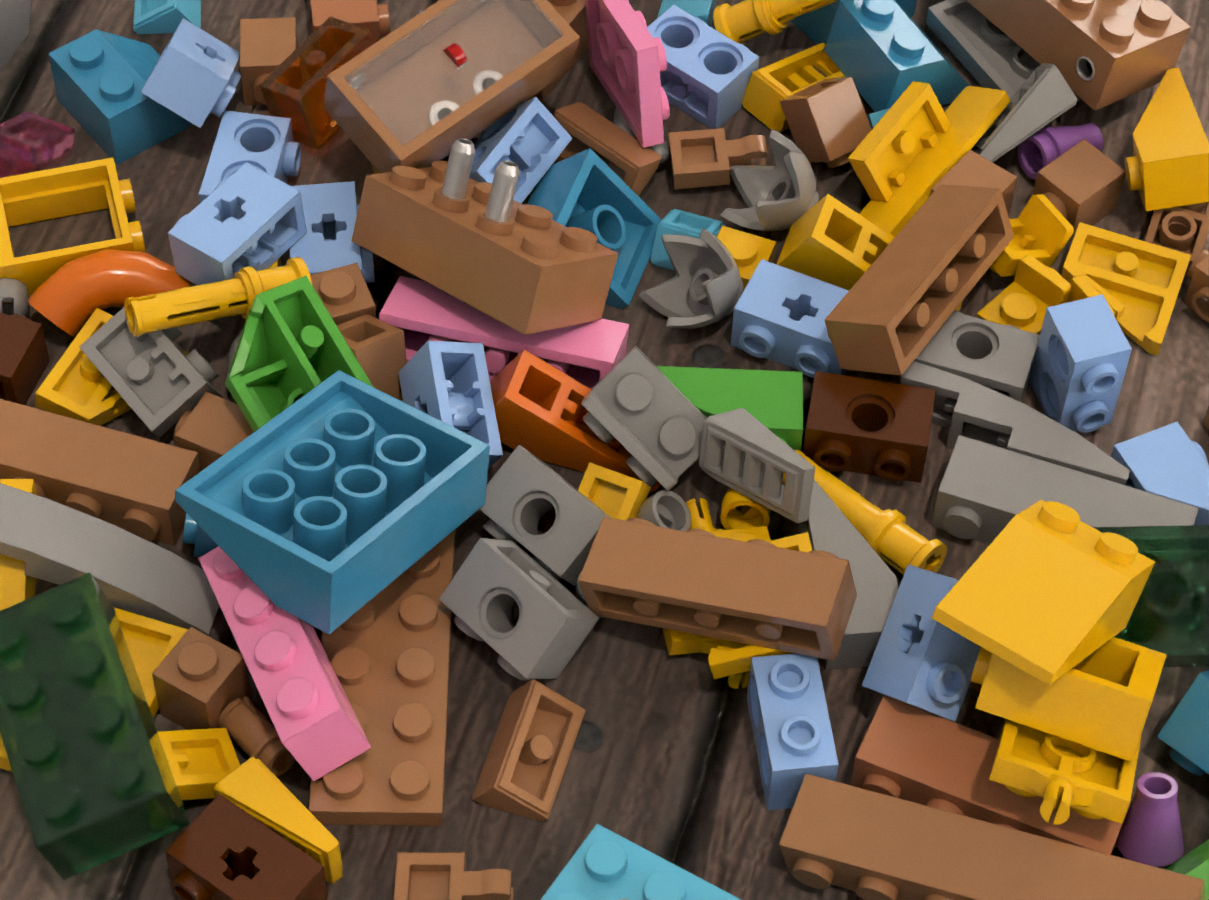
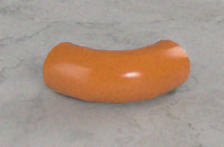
[27,249,193,337]

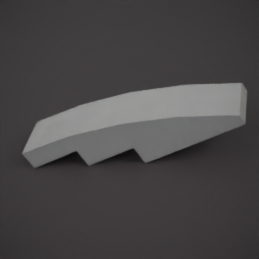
[900,361,1130,485]
[0,483,220,636]

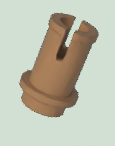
[218,697,296,777]

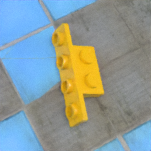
[848,81,1010,237]

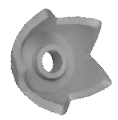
[720,129,819,232]
[639,228,743,329]

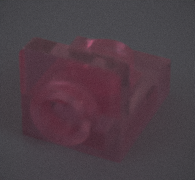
[0,111,75,178]

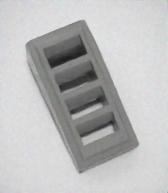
[971,62,1078,162]
[699,408,815,523]

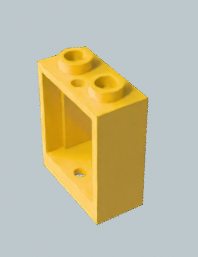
[0,157,146,304]
[970,637,1167,762]

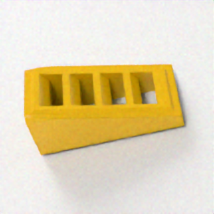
[742,42,846,133]
[213,756,343,884]

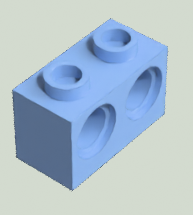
[647,5,760,129]
[469,97,573,204]
[199,110,302,203]
[1029,294,1132,433]
[747,653,839,811]

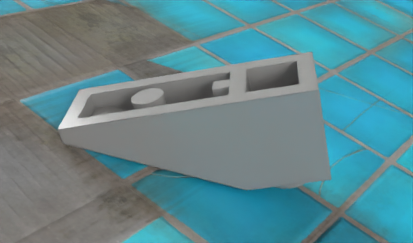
[798,480,899,670]

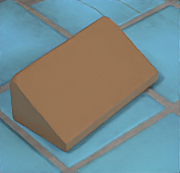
[552,102,662,196]
[472,679,586,822]

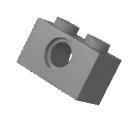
[914,310,1040,402]
[480,445,611,586]
[439,538,599,681]

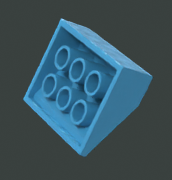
[175,370,490,634]

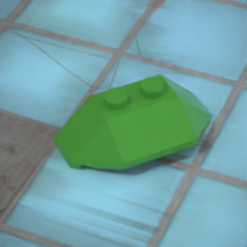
[225,276,373,432]

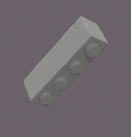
[931,435,1199,600]

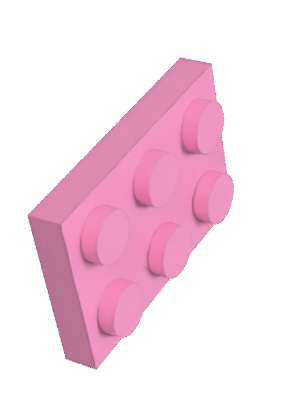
[585,0,670,148]

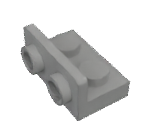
[79,306,224,438]
[581,346,707,491]

